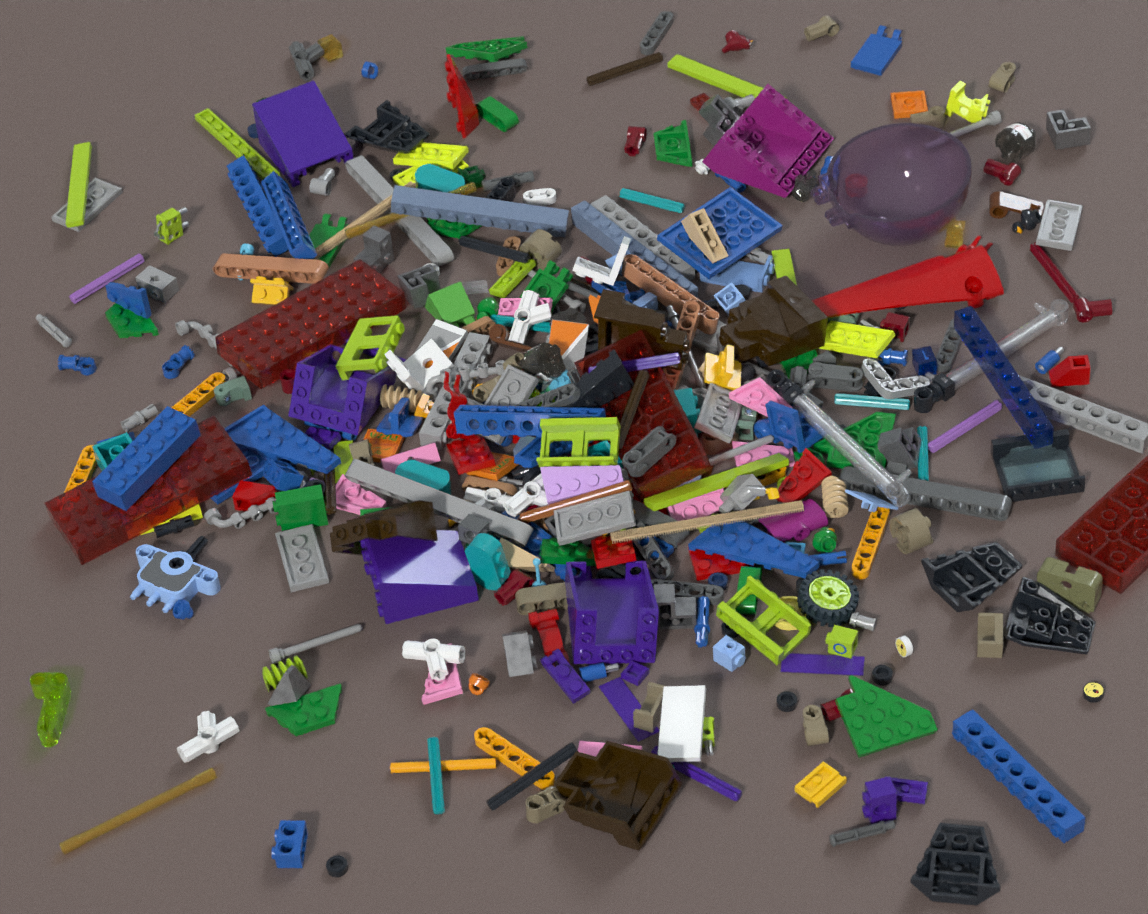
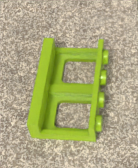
[336,316,405,380]
[537,417,621,467]
[716,575,811,666]

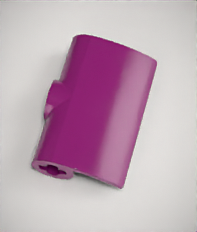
[758,499,828,543]

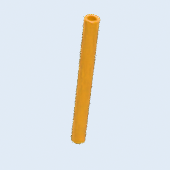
[390,758,496,773]

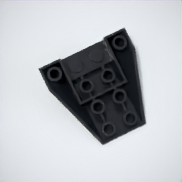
[1003,576,1095,655]

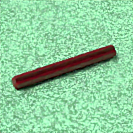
[1030,242,1079,303]

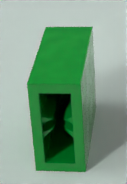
[272,484,328,531]

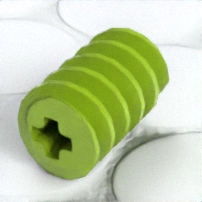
[262,656,308,692]

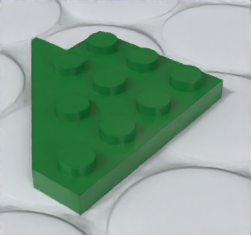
[814,412,896,473]

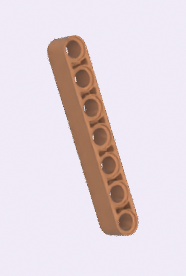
[213,254,329,284]
[621,254,719,334]
[654,301,700,416]

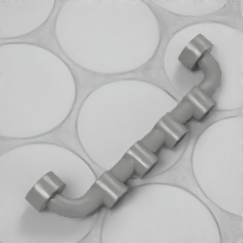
[175,320,242,382]
[423,360,504,400]
[204,471,308,529]

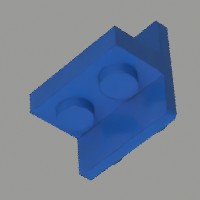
[377,398,423,437]

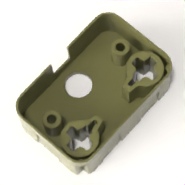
[1037,557,1103,614]

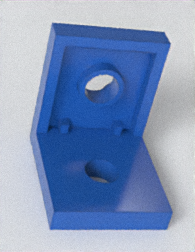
[765,401,831,453]

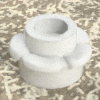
[695,159,710,175]

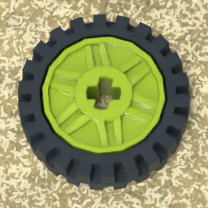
[797,569,859,627]

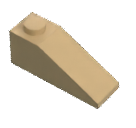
[681,208,728,263]
[499,538,555,572]

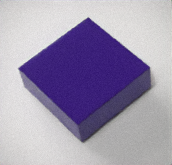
[621,660,649,686]

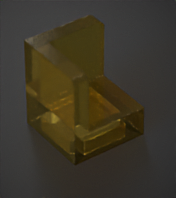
[317,34,343,62]
[945,220,966,248]

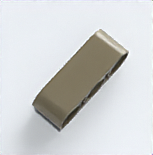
[515,582,568,615]

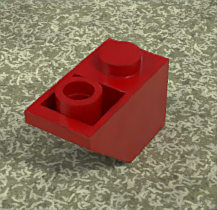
[1049,355,1091,387]
[232,480,277,511]

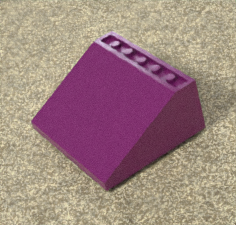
[702,84,834,198]

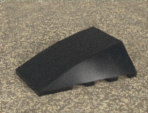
[344,100,430,154]
[921,542,1023,612]
[910,823,1000,906]

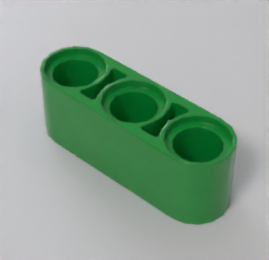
[475,96,519,132]
[735,566,762,615]

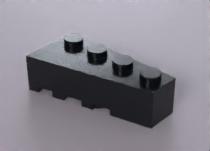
[554,349,634,408]

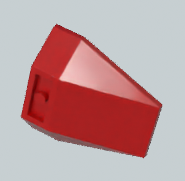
[444,54,479,138]

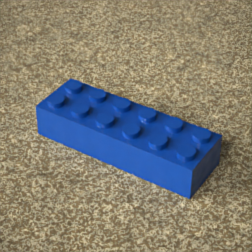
[92,406,201,511]

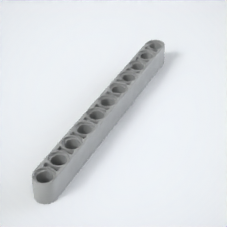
[345,155,454,267]
[345,459,534,547]

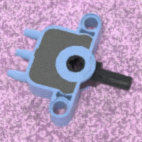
[130,536,221,613]

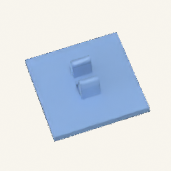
[845,489,898,512]

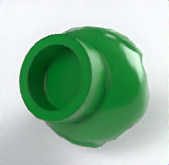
[476,297,499,320]
[812,527,837,553]

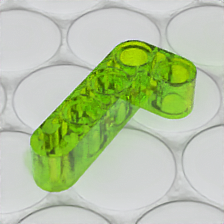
[30,672,71,747]

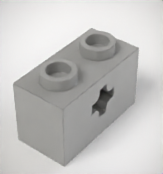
[135,265,179,303]

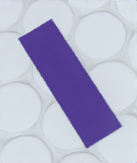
[781,653,865,676]
[598,677,660,742]

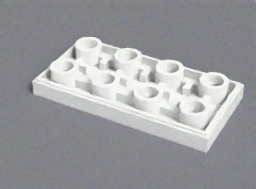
[658,685,706,762]

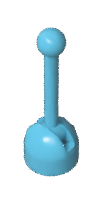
[238,244,254,280]
[532,558,547,587]

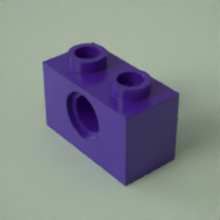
[862,776,897,824]

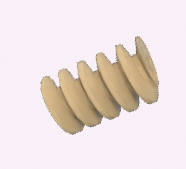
[380,384,422,413]
[821,476,848,518]

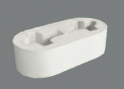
[523,188,557,206]

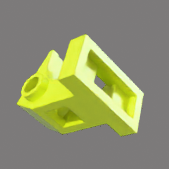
[945,81,990,123]

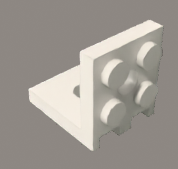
[572,236,631,286]
[384,338,454,394]

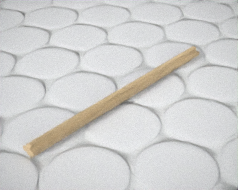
[314,181,416,260]
[610,500,804,544]

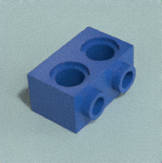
[263,458,304,491]
[271,820,308,868]

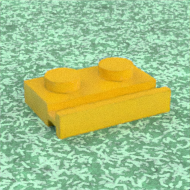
[795,761,847,808]

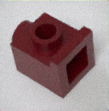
[880,312,910,342]

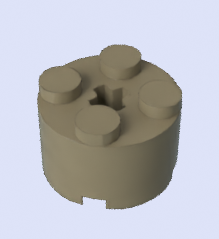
[520,229,562,270]
[889,508,933,554]

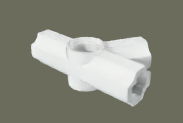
[508,290,552,345]
[503,474,548,517]
[464,487,513,513]
[402,639,466,681]
[177,711,240,763]

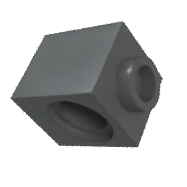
[458,514,490,544]

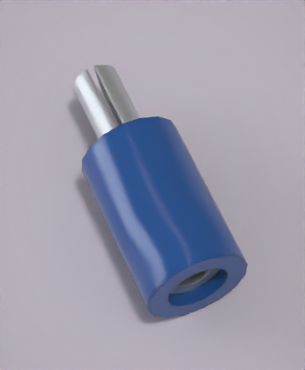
[1035,347,1064,374]
[579,662,619,682]

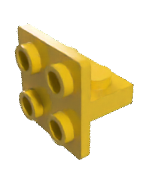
[250,276,294,306]
[704,344,741,390]

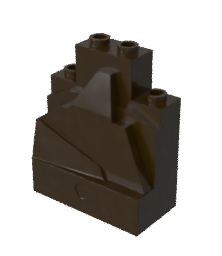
[719,276,828,366]
[593,289,690,380]
[330,500,438,556]
[554,741,683,851]

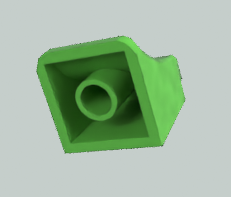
[425,281,475,328]

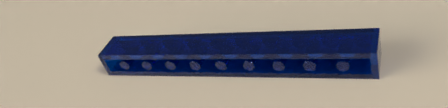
[954,306,1054,449]

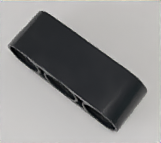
[486,177,516,202]

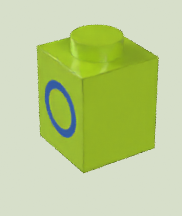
[825,625,858,659]

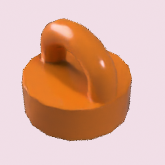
[468,673,490,695]

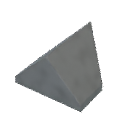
[268,665,311,706]

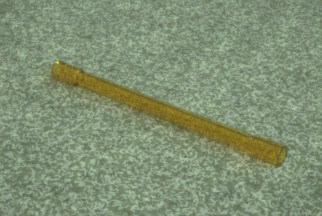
[345,182,477,239]
[59,767,217,855]

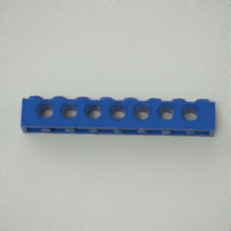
[227,155,289,257]
[261,171,317,260]
[454,405,606,438]
[952,709,1085,843]

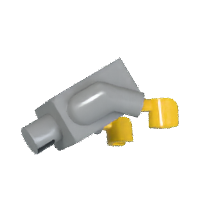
[719,474,779,514]

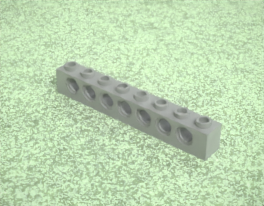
[590,195,695,281]
[419,332,493,450]
[1003,374,1148,454]

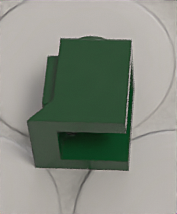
[457,165,486,192]

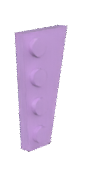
[540,465,624,504]

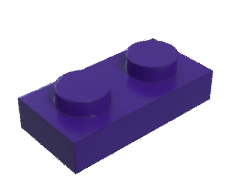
[305,426,341,450]
[890,777,928,804]

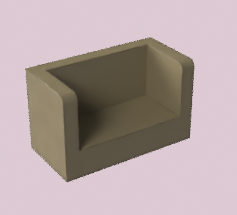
[977,613,1003,658]
[633,682,666,733]

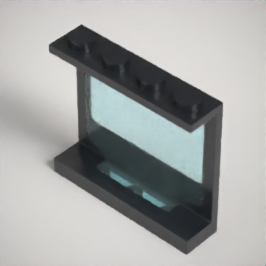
[991,429,1085,502]

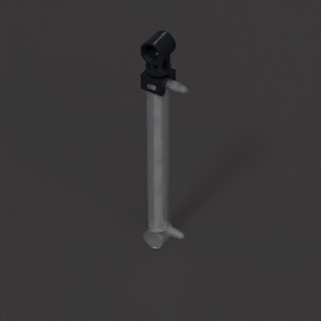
[913,299,1069,413]
[766,369,912,507]

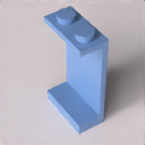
[700,255,775,293]

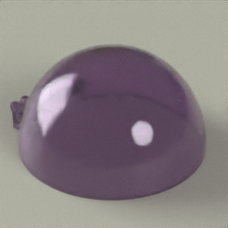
[810,123,972,246]

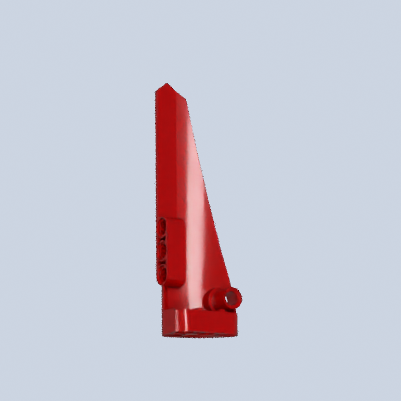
[811,245,1004,318]

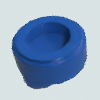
[362,61,378,79]
[173,599,193,620]

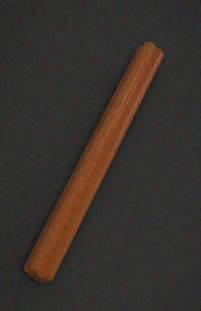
[520,480,632,523]

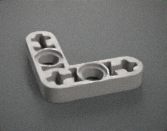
[861,358,930,399]

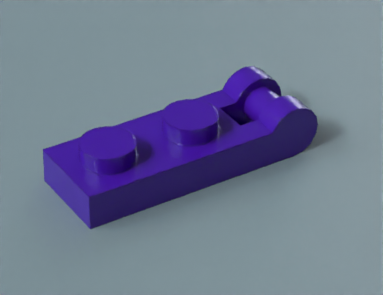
[540,649,590,704]

